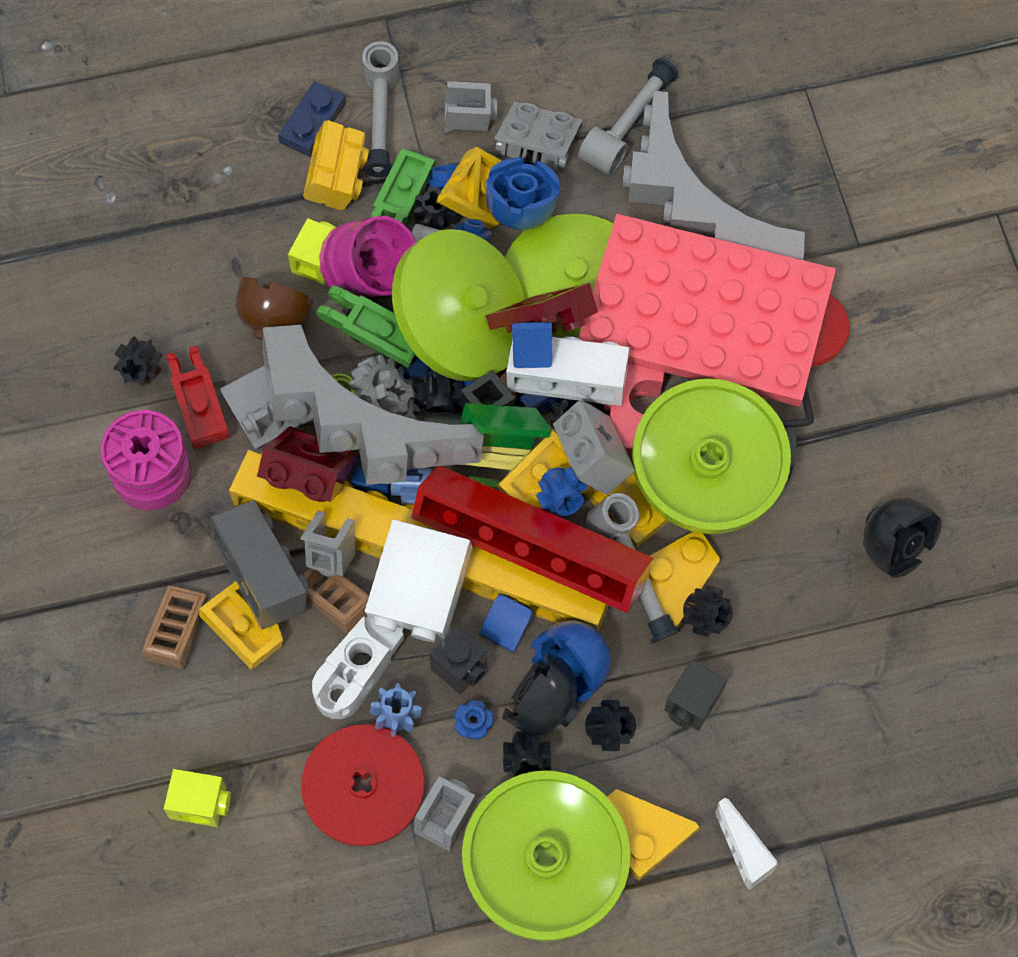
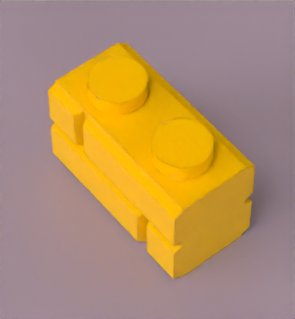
[303,120,369,211]

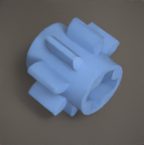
[391,468,433,506]
[370,683,422,738]

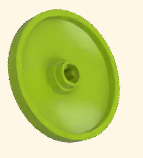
[505,213,614,338]
[392,229,525,381]
[632,379,791,534]
[462,771,630,942]

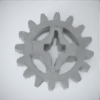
[349,355,420,420]

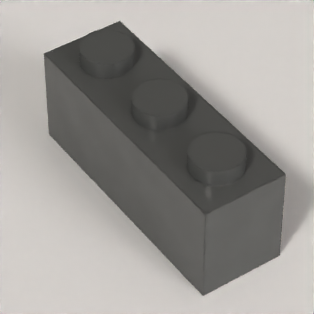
[211,500,309,630]

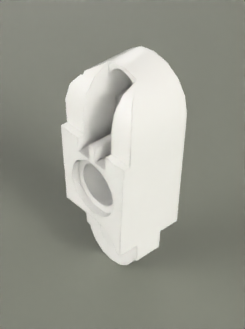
[312,616,404,719]

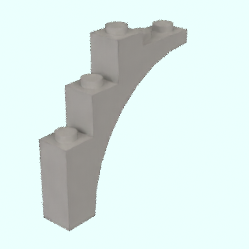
[622,91,805,260]
[263,325,484,485]

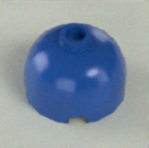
[485,158,559,230]
[530,620,612,703]

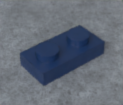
[278,81,346,157]

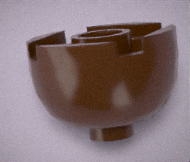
[236,277,314,341]

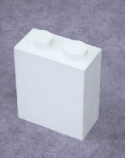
[365,519,473,642]

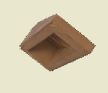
[302,568,369,635]
[142,585,207,670]

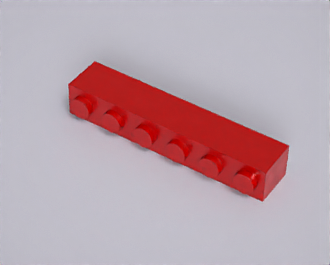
[411,466,653,613]

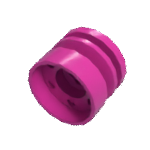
[319,216,416,298]
[100,410,192,511]

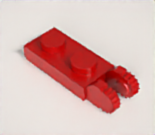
[166,345,230,449]

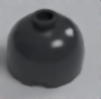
[863,497,942,578]
[502,652,579,735]

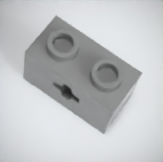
[553,399,635,495]

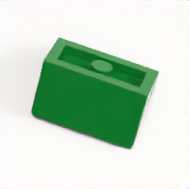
[459,403,552,449]

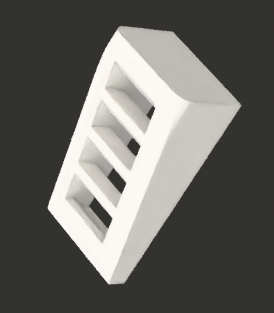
[715,798,777,890]

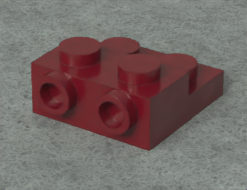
[485,283,598,333]
[257,426,360,502]

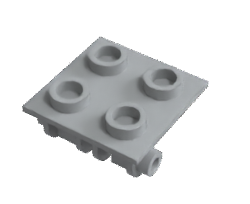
[495,101,582,170]
[219,365,313,450]

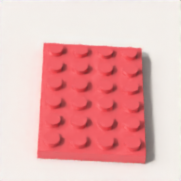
[579,214,836,407]

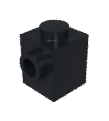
[429,626,488,695]

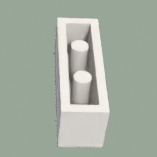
[506,337,629,406]

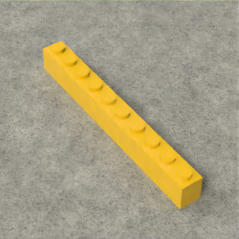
[229,450,609,631]

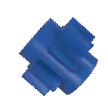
[536,467,588,516]

